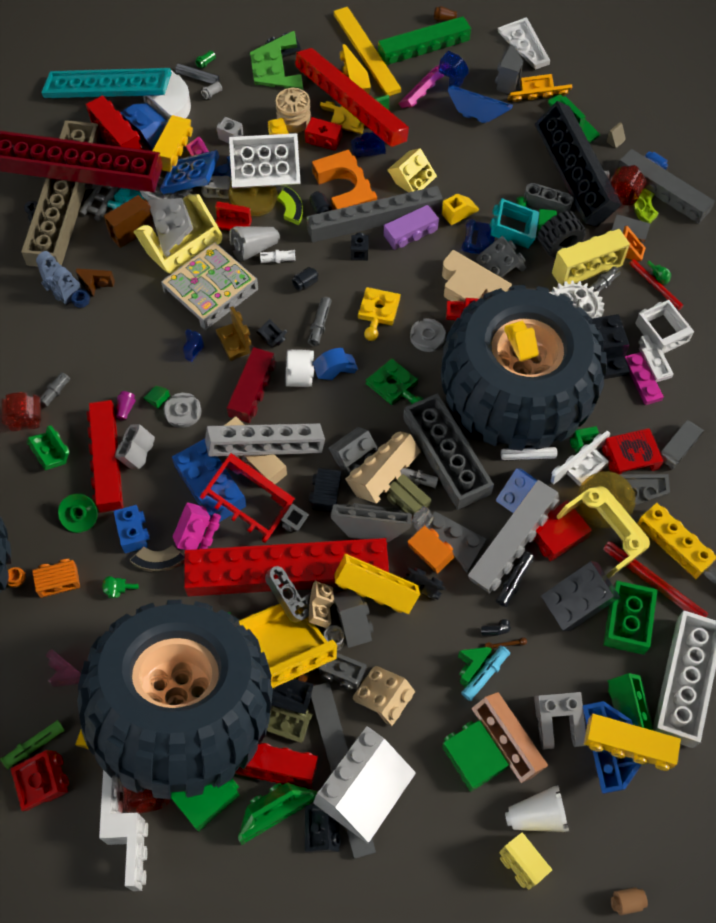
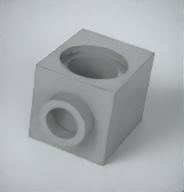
[217,117,243,143]

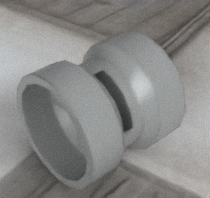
[324,625,344,651]

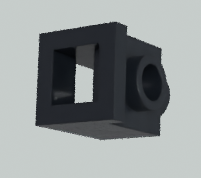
[351,232,369,261]

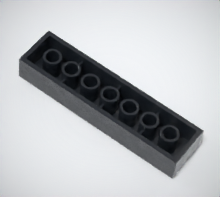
[535,101,622,227]

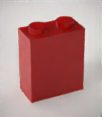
[532,500,592,561]

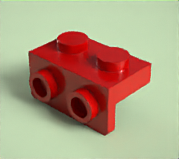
[215,201,252,231]

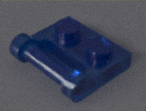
[461,219,495,254]

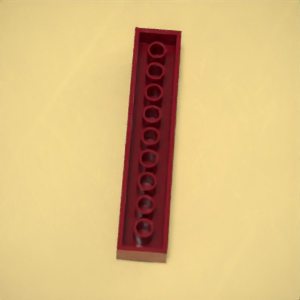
[0,131,163,192]

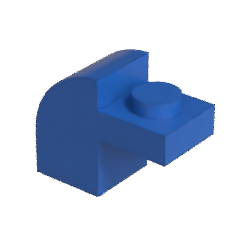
[312,348,358,380]

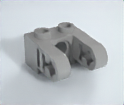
[534,692,586,750]

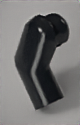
[481,619,511,636]

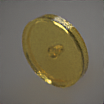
[228,180,277,216]
[577,472,635,528]

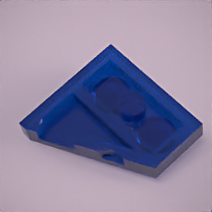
[351,132,386,157]

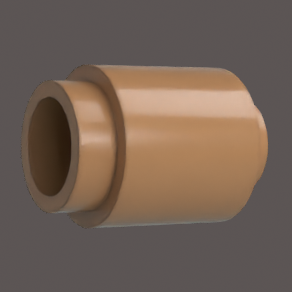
[611,887,648,915]

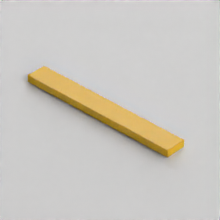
[334,6,401,96]

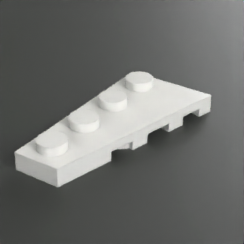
[498,17,550,70]

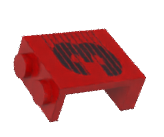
[602,428,663,474]

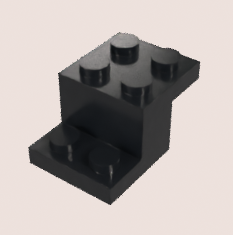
[592,314,630,379]

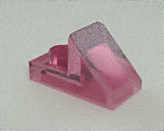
[45,649,81,687]

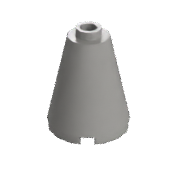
[229,226,280,261]

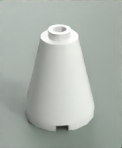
[505,786,569,832]

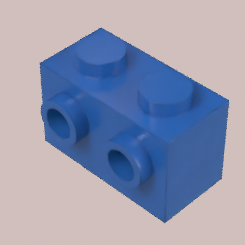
[113,505,150,554]

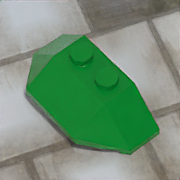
[238,783,317,845]

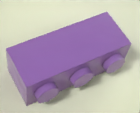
[384,205,439,250]

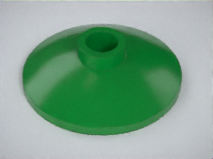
[58,494,97,533]

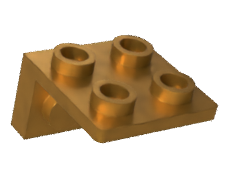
[216,306,252,361]

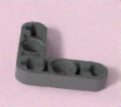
[265,566,336,623]

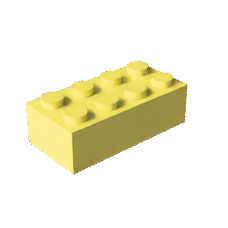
[552,229,630,286]

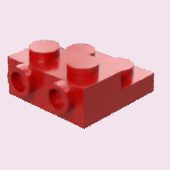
[11,750,69,811]

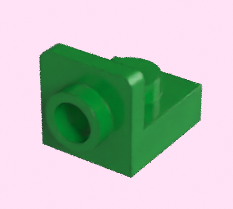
[570,426,599,454]

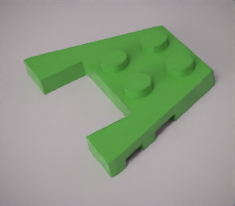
[250,31,304,90]

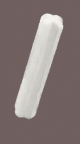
[501,447,557,460]

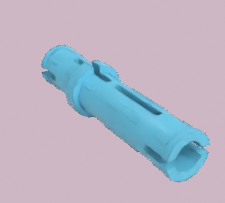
[461,645,510,701]

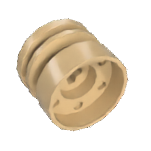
[275,88,311,133]

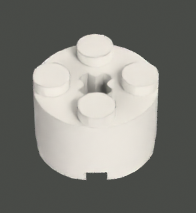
[286,349,314,387]

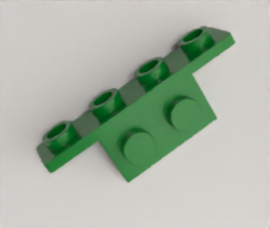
[548,94,600,142]

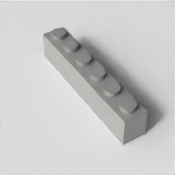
[468,480,560,594]

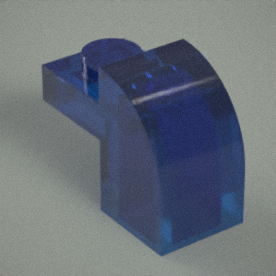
[439,50,469,88]

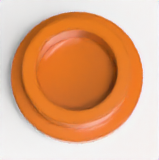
[7,567,26,587]

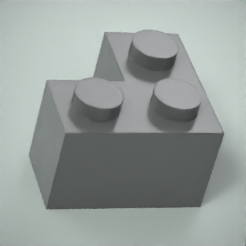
[333,589,374,648]

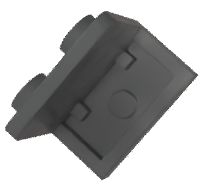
[476,236,527,278]

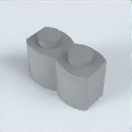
[115,424,155,469]

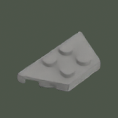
[148,198,193,257]

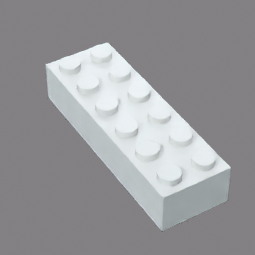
[653,611,716,748]

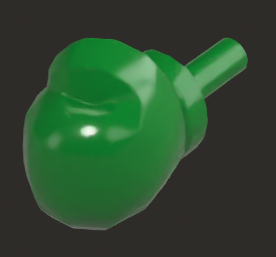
[646,261,671,285]
[102,576,139,598]

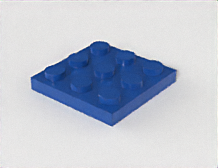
[160,150,219,194]

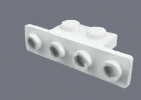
[551,431,610,487]

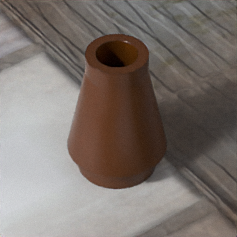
[434,6,457,22]

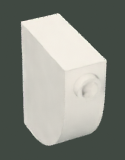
[143,70,191,121]

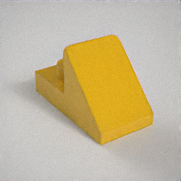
[504,320,539,361]

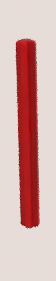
[603,541,708,617]

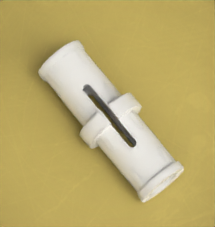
[260,250,296,264]

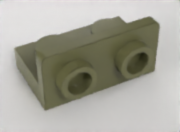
[267,705,313,743]

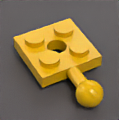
[358,287,401,341]

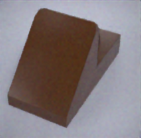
[76,268,115,297]

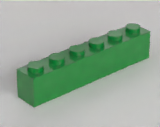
[378,16,471,65]

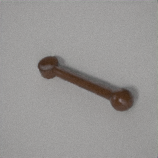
[485,637,527,649]

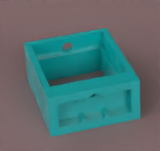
[490,199,539,248]

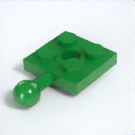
[366,359,424,405]

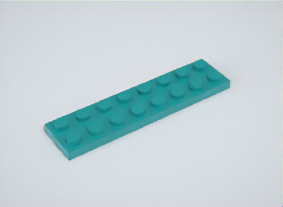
[41,68,172,98]

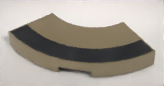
[130,545,185,572]

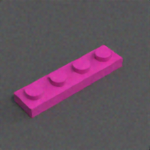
[399,63,448,108]

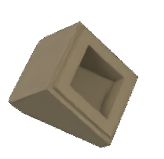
[607,122,626,148]

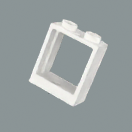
[635,300,694,354]

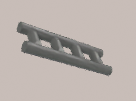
[79,185,119,222]

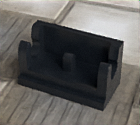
[271,679,314,714]

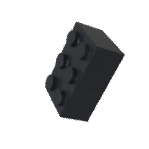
[541,561,620,631]

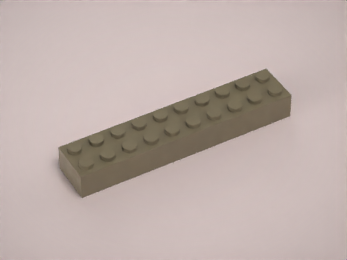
[21,120,102,266]

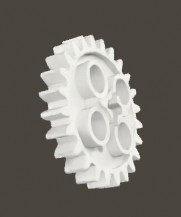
[549,280,604,318]

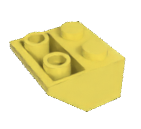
[388,148,437,193]
[499,833,552,890]

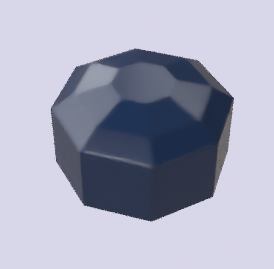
[71,290,90,308]

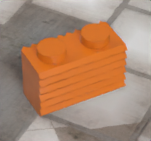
[32,559,80,598]

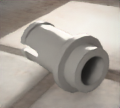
[201,81,222,99]

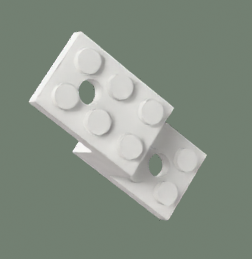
[99,770,148,891]

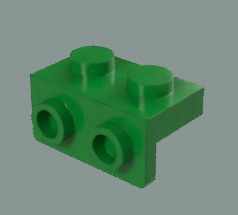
[27,425,69,470]

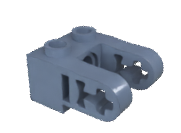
[36,251,82,305]

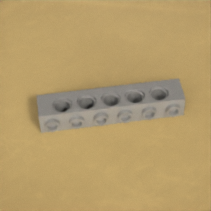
[205,424,325,456]

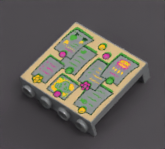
[161,242,258,330]

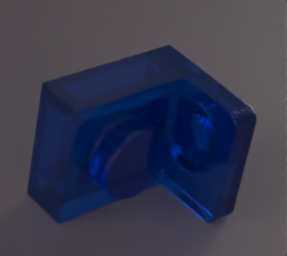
[183,329,204,362]

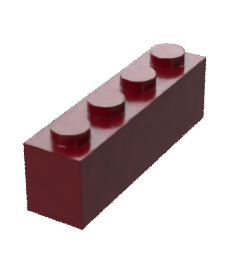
[227,347,277,423]

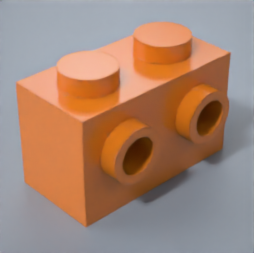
[407,525,454,574]

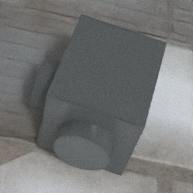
[281,504,309,533]

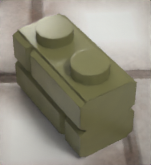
[387,474,431,520]

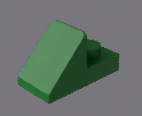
[458,647,492,687]

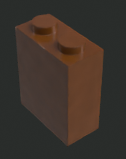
[104,195,154,248]

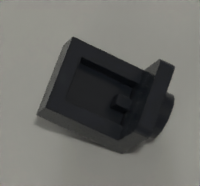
[256,319,288,348]

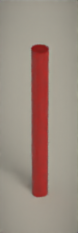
[629,259,684,310]

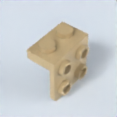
[353,666,415,726]

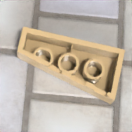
[346,431,421,504]

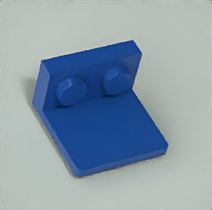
[496,468,538,513]

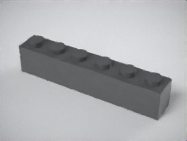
[616,149,715,224]

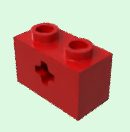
[305,117,342,151]

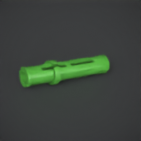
[0,720,65,770]

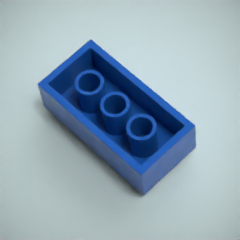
[172,439,246,522]

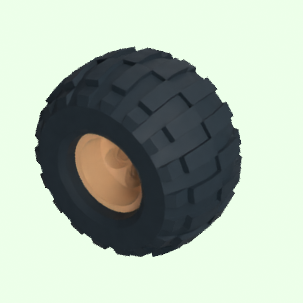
[441,285,606,451]
[77,599,273,799]

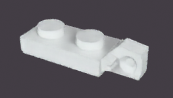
[639,334,673,382]

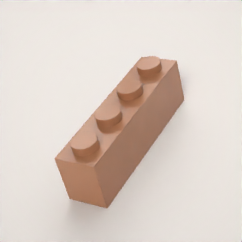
[472,692,548,783]

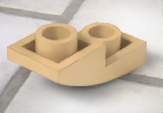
[309,581,334,628]

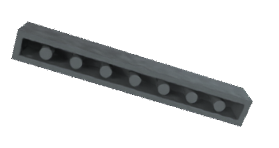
[307,186,443,243]

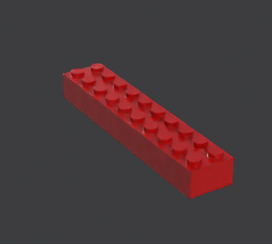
[185,538,389,597]

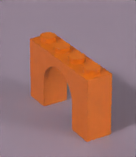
[312,150,377,210]

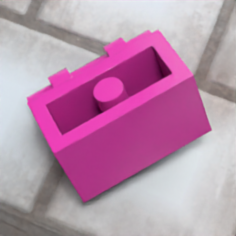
[173,502,221,550]

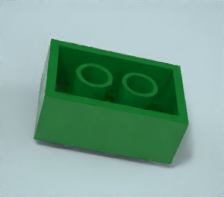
[603,580,657,655]

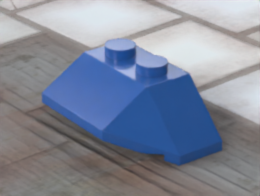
[448,86,513,123]
[120,103,168,151]
[583,701,642,794]

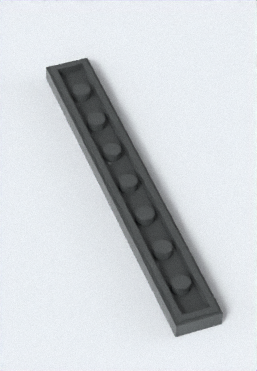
[311,682,376,859]

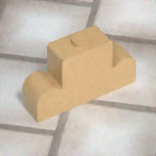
[442,250,512,302]

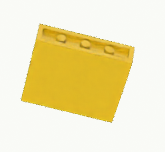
[239,604,337,688]

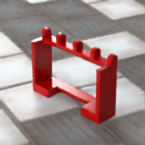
[200,453,295,543]

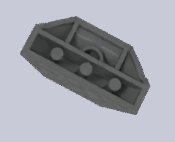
[331,503,412,542]

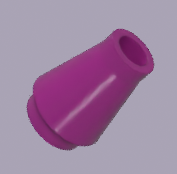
[115,391,136,420]

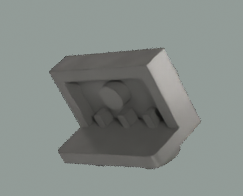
[318,653,367,690]

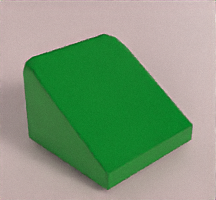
[144,385,170,409]

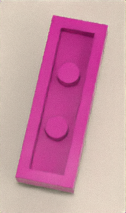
[625,352,664,405]

